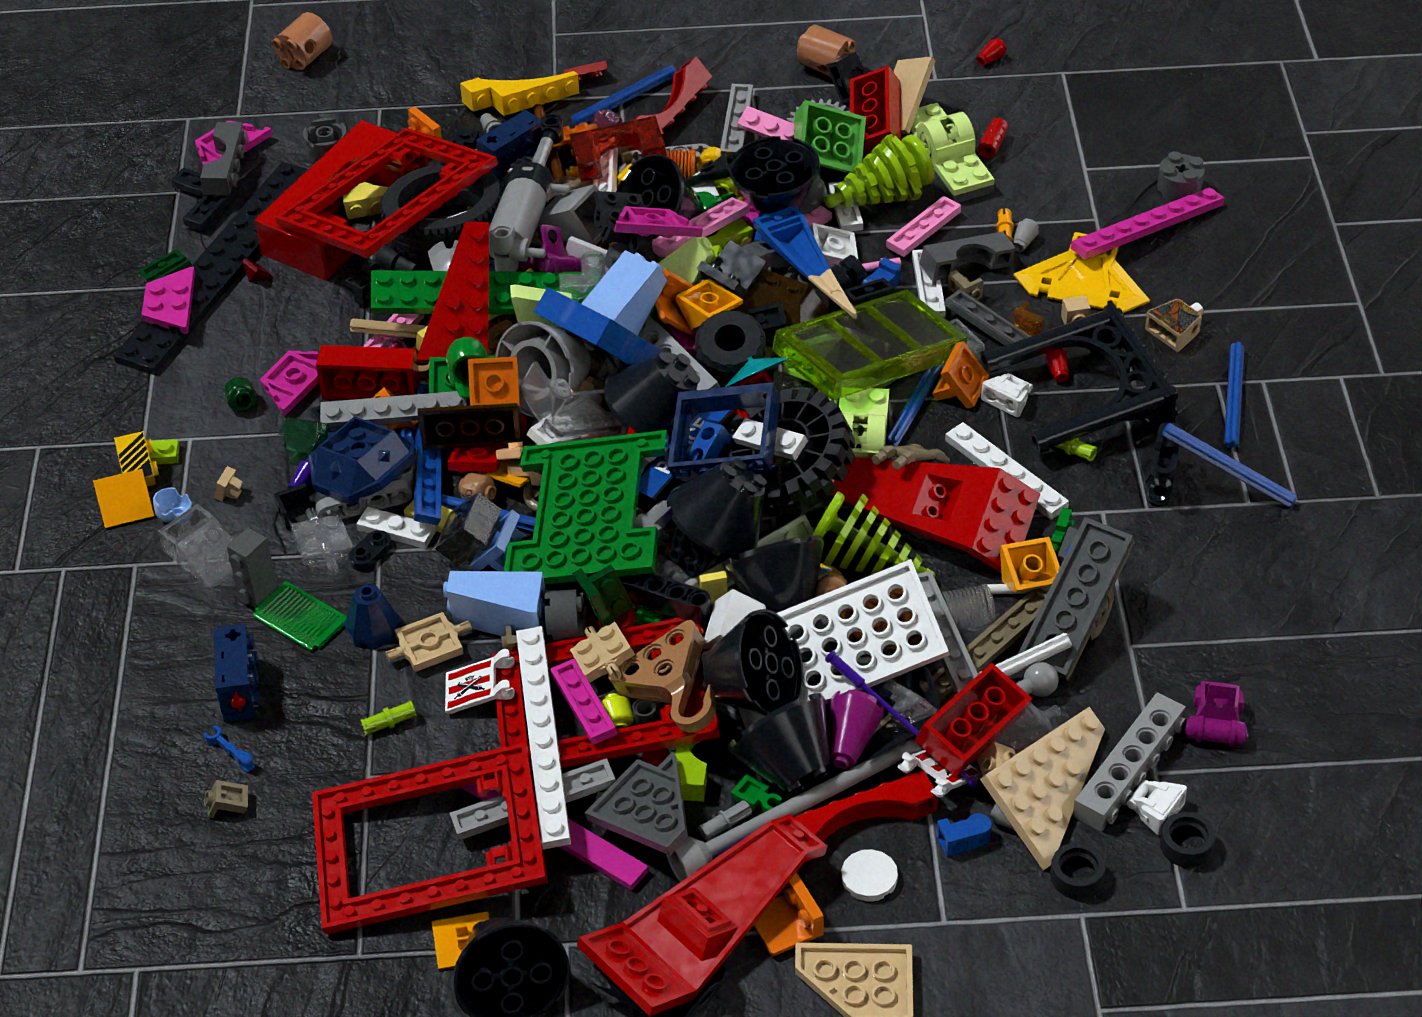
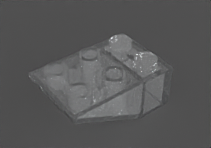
[158,504,234,589]

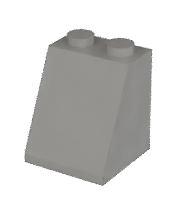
[538,184,603,246]

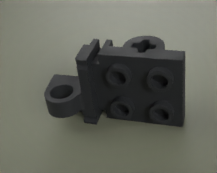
[594,191,655,262]
[345,245,432,307]

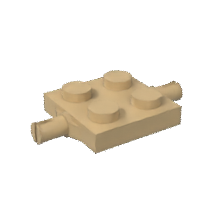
[385,612,472,672]
[570,622,635,683]

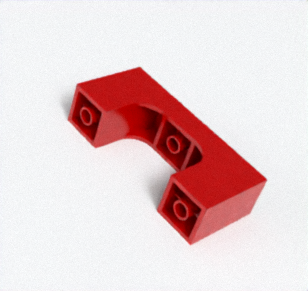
[254,120,429,281]

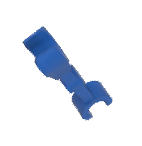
[203,725,255,773]

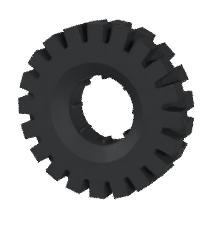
[718,388,855,517]

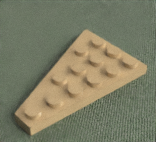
[980,707,1105,870]

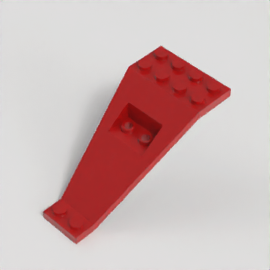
[816,457,1040,574]
[577,814,827,1016]

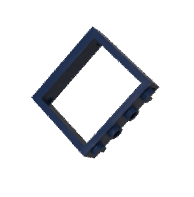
[667,382,781,481]

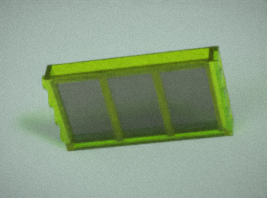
[772,290,968,400]

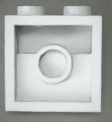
[810,222,858,268]

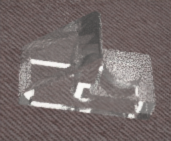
[883,679,938,726]

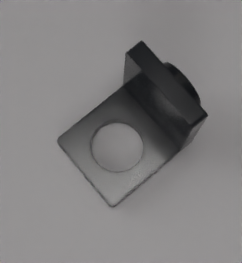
[274,483,310,530]

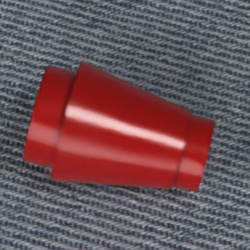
[976,38,1007,67]
[1044,348,1069,382]

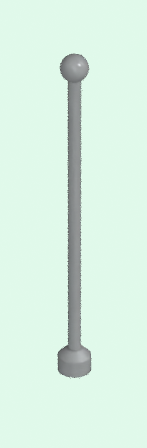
[666,662,1059,882]

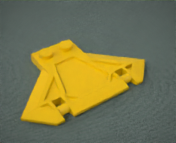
[1014,232,1150,313]

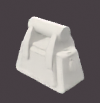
[981,373,1033,417]
[1126,780,1187,835]

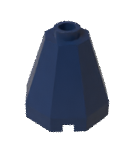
[344,584,402,650]

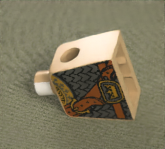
[1145,299,1204,352]

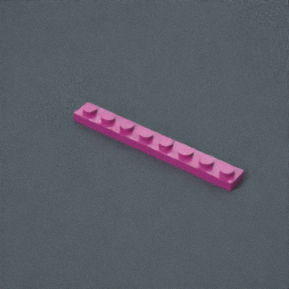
[1071,187,1225,259]

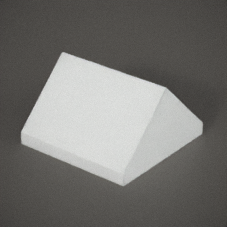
[703,589,766,649]

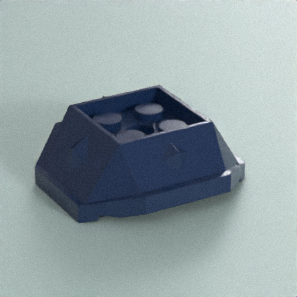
[309,416,416,505]

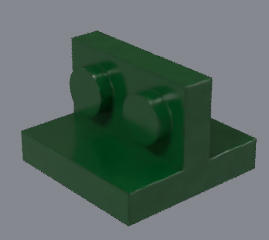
[572,564,634,627]

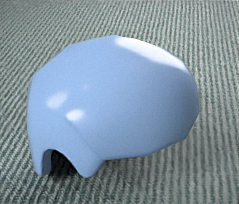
[153,487,193,524]

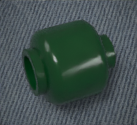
[223,377,257,412]

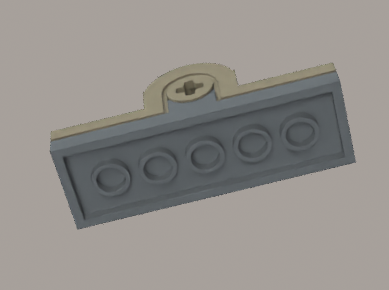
[1018,517,1135,681]

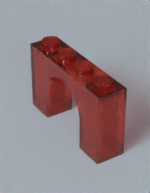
[569,116,667,182]

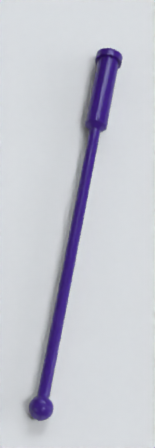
[825,650,978,788]

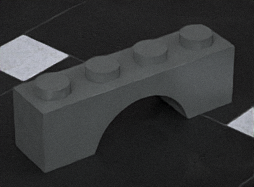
[200,122,248,196]
[919,231,1016,281]

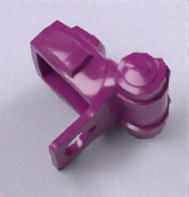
[518,224,585,274]
[1184,681,1248,747]

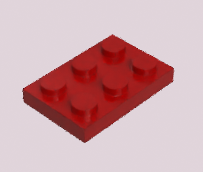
[447,445,508,474]

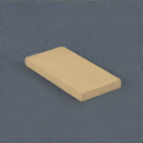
[894,57,935,135]

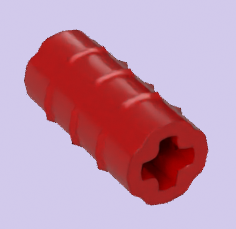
[977,118,1009,159]

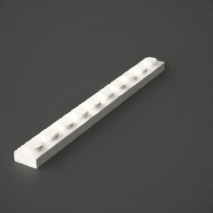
[516,626,571,849]

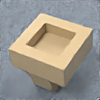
[213,466,243,501]

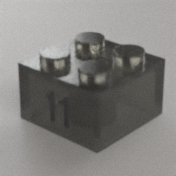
[435,492,502,566]

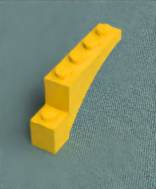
[460,71,579,116]

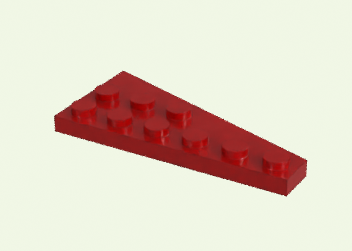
[416,222,489,362]

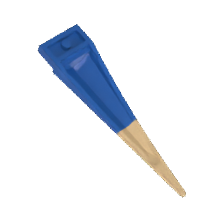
[753,206,857,319]

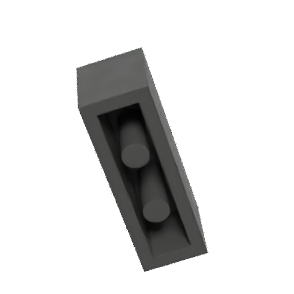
[226,528,278,607]

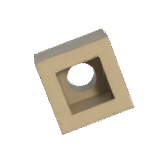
[1061,296,1091,324]

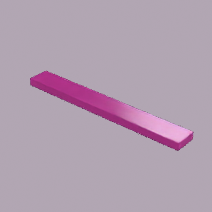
[461,783,649,891]

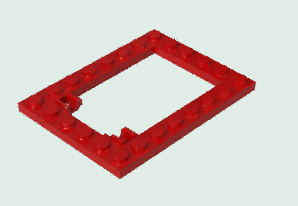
[275,128,498,258]
[491,618,720,774]
[312,742,548,935]

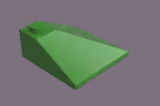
[793,100,866,174]

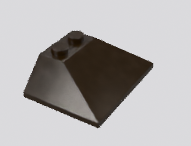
[730,269,828,351]

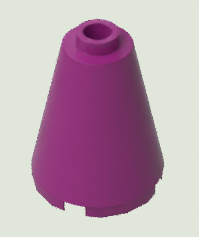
[829,690,884,769]

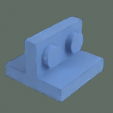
[470,510,526,572]

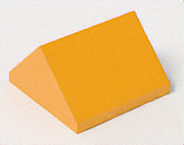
[675,278,743,330]
[1000,537,1060,593]

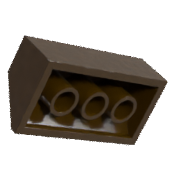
[417,403,521,450]

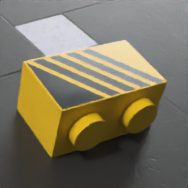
[114,431,159,487]

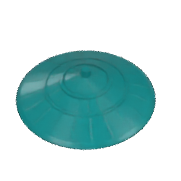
[725,356,790,387]

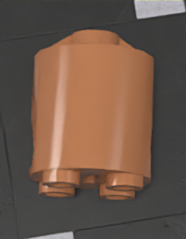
[271,12,333,71]
[797,24,858,77]

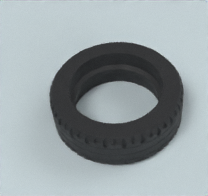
[380,163,504,263]

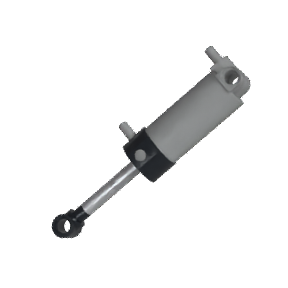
[489,114,570,271]

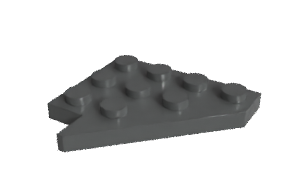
[585,752,688,855]

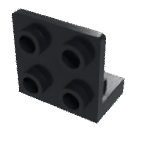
[697,241,767,299]

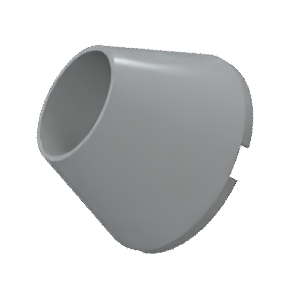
[495,321,591,418]

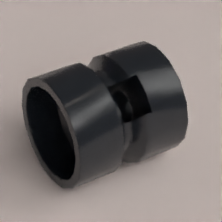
[830,254,867,290]

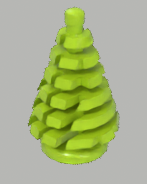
[824,134,934,208]
[809,491,935,578]

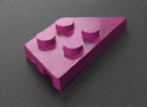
[195,120,272,166]
[614,206,703,238]
[142,267,195,334]
[260,350,319,416]

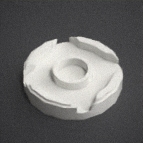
[841,849,898,902]

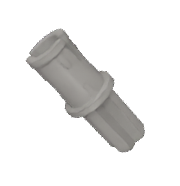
[698,801,752,842]

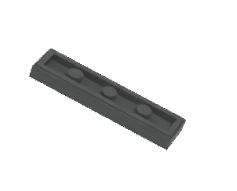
[944,289,1031,345]

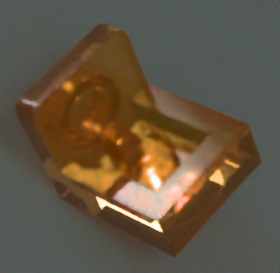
[1012,301,1044,336]

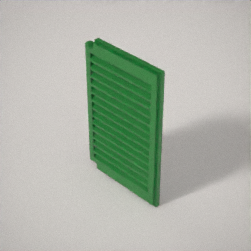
[253,581,347,652]

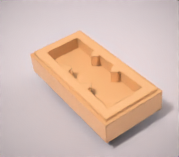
[496,441,536,460]

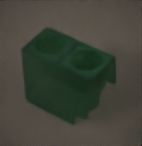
[277,417,331,465]

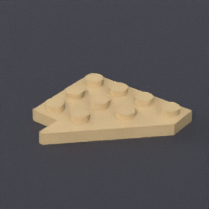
[795,943,913,1017]

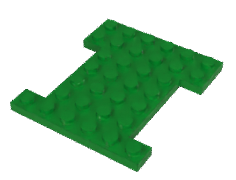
[504,430,669,585]

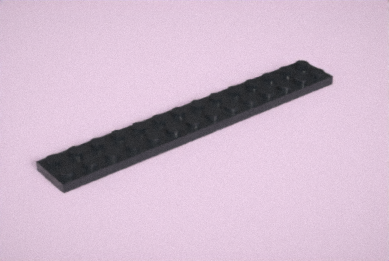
[113,162,309,375]

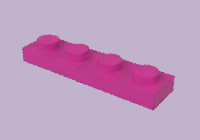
[550,658,617,745]

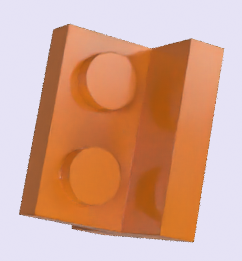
[932,341,989,409]
[468,356,520,406]

